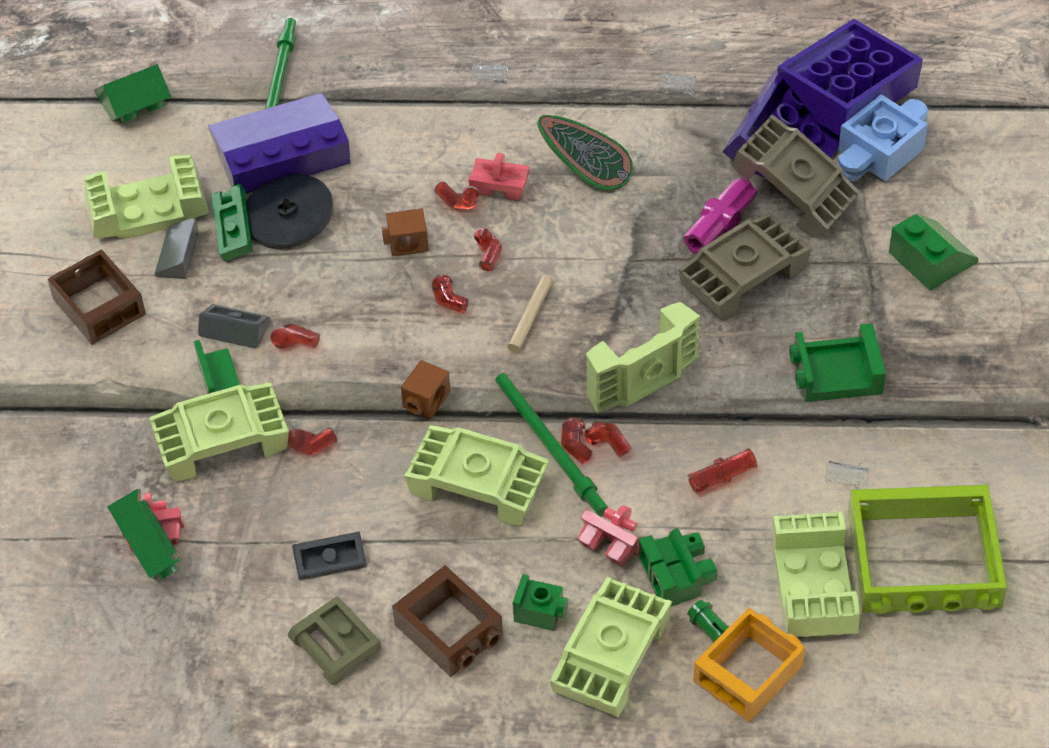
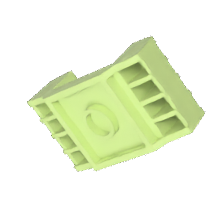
[84,155,209,239]
[586,302,700,414]
[149,382,289,482]
[404,425,549,526]
[771,512,860,637]
[550,576,672,718]

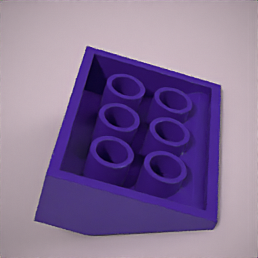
[777,19,923,136]
[722,57,840,177]
[208,93,351,194]

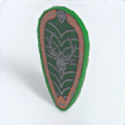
[537,115,633,191]

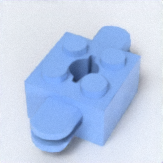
[838,94,928,182]

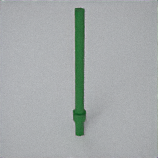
[265,18,296,109]
[495,373,608,517]

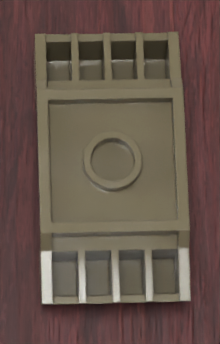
[732,115,860,238]
[678,212,811,321]

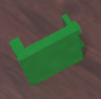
[789,323,886,402]

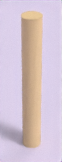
[508,275,553,353]

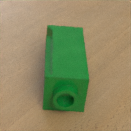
[107,489,182,580]

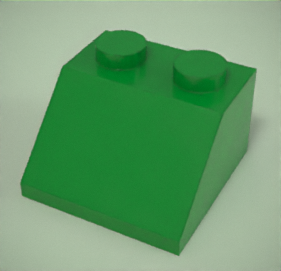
[94,64,171,123]
[888,214,978,291]

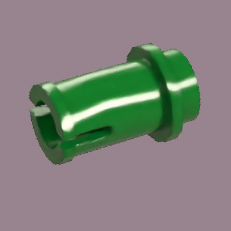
[687,600,729,643]

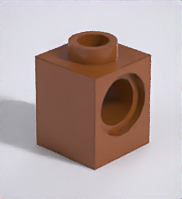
[381,208,429,257]
[401,360,451,419]

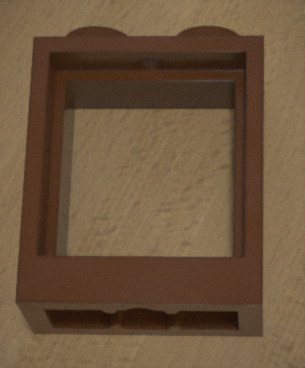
[47,249,146,345]
[392,565,503,677]

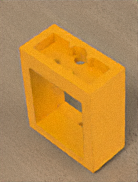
[693,607,805,722]

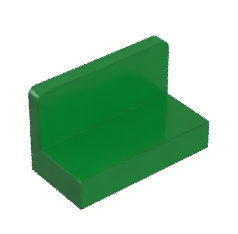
[193,339,240,394]

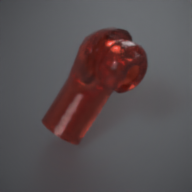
[434,181,479,209]
[473,227,502,272]
[431,275,469,313]
[270,324,320,348]
[561,417,592,464]
[584,422,632,457]
[287,427,337,455]

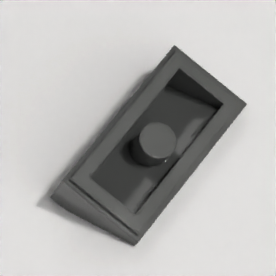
[155,218,199,279]
[198,304,271,348]
[292,531,366,579]

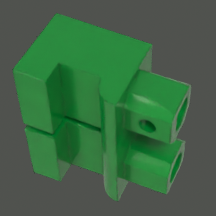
[638,528,717,607]

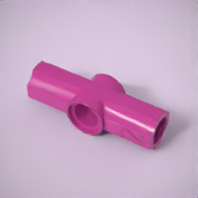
[684,177,757,254]

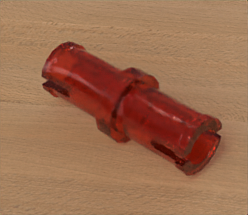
[687,448,758,494]

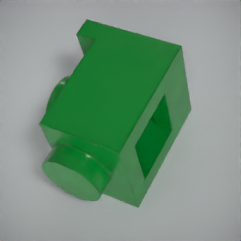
[513,574,568,631]

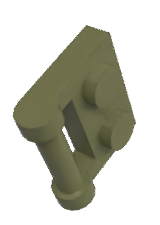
[288,596,381,685]

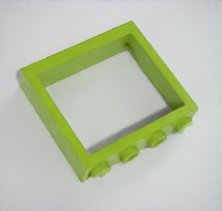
[848,485,1007,614]

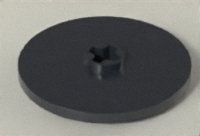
[246,174,334,248]

